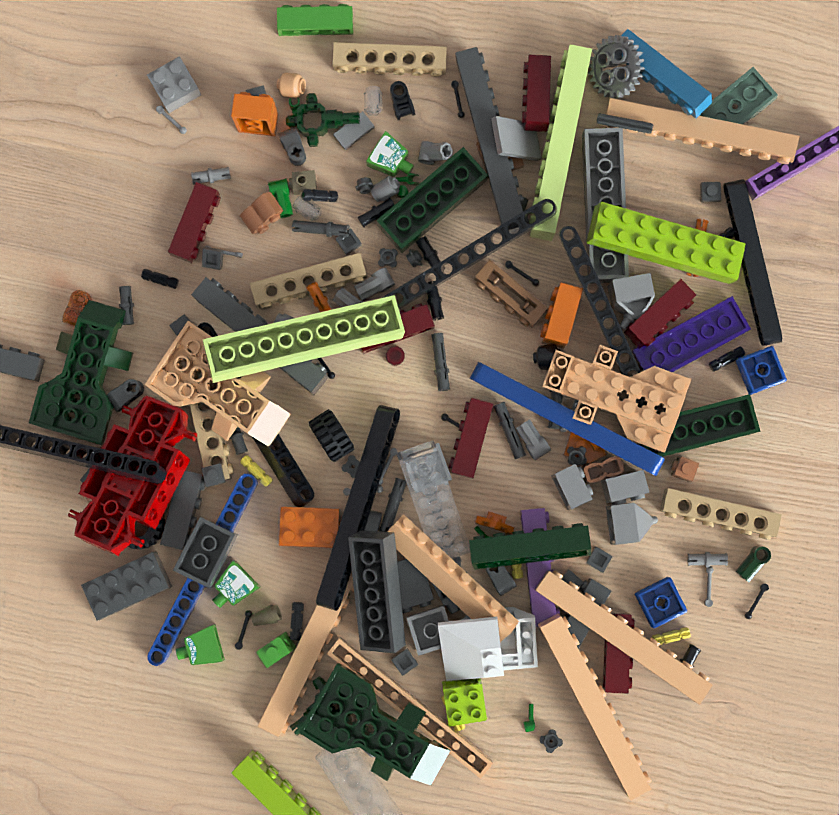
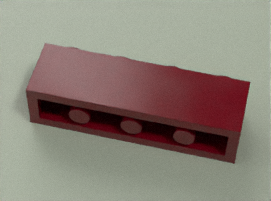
[521,54,551,132]
[168,182,221,264]
[624,279,696,349]
[361,303,435,354]
[448,398,493,479]
[603,613,635,694]

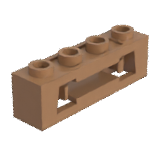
[474,259,548,328]

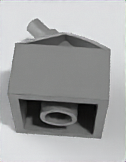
[607,273,655,330]
[606,503,658,545]

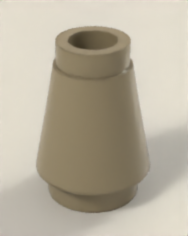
[251,605,282,626]

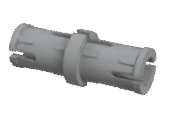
[191,167,231,185]
[687,552,728,567]

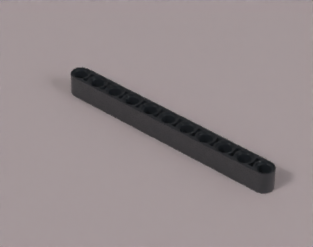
[382,199,557,309]
[559,226,658,413]
[197,322,314,507]
[316,405,400,611]
[0,425,167,484]

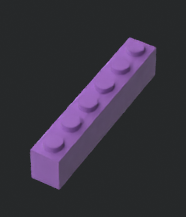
[745,126,839,201]
[520,508,560,627]

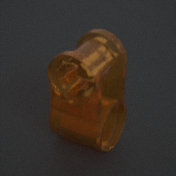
[62,290,92,326]

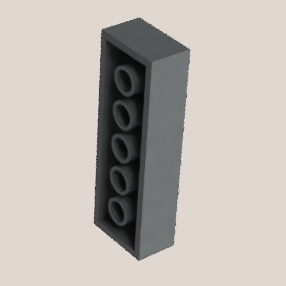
[348,530,406,653]

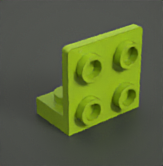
[442,678,487,726]

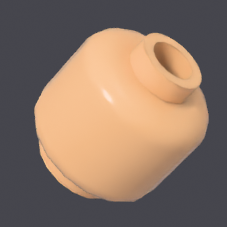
[276,72,306,98]

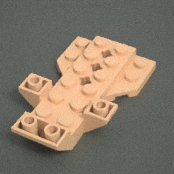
[145,321,291,446]
[542,345,691,453]

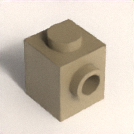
[289,170,317,195]

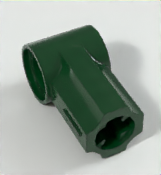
[735,545,771,582]

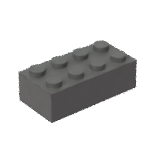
[81,552,172,621]

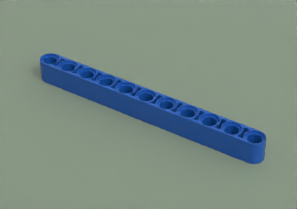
[469,362,665,476]
[147,474,258,666]

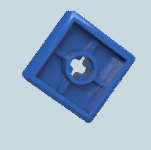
[736,346,787,395]
[635,577,687,628]

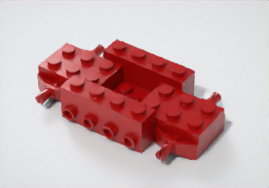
[68,395,197,556]

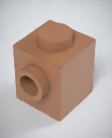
[670,456,699,482]

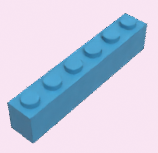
[621,29,712,118]

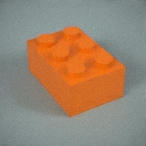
[231,92,278,137]
[540,282,583,349]
[279,507,340,548]

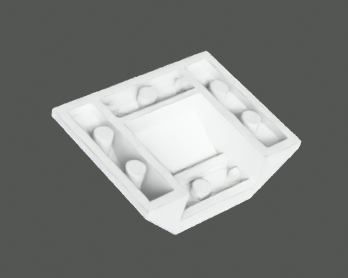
[461,607,538,670]
[438,617,504,681]

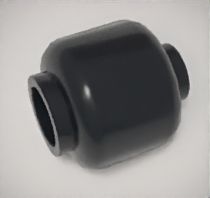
[533,344,561,370]

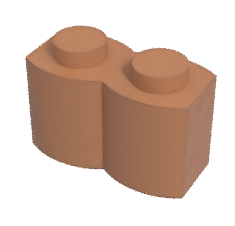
[240,192,283,234]
[582,457,624,483]

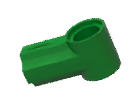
[268,178,293,218]

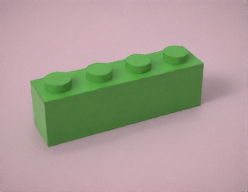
[277,4,353,36]

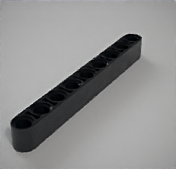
[723,179,783,346]

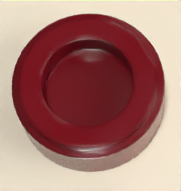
[386,346,405,366]

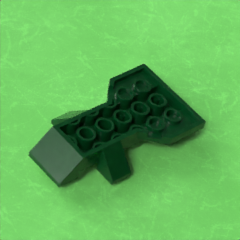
[28,300,133,445]
[299,663,451,785]

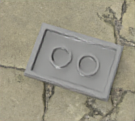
[491,116,542,161]

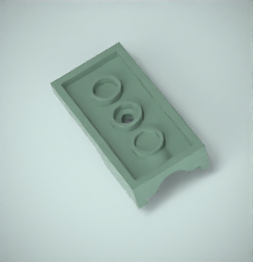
[699,67,778,125]

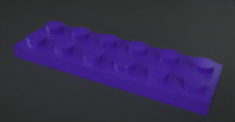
[632,296,751,372]

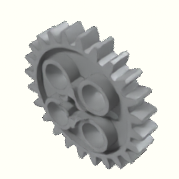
[588,35,645,98]

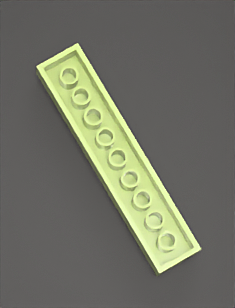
[528,44,592,241]
[203,295,405,383]

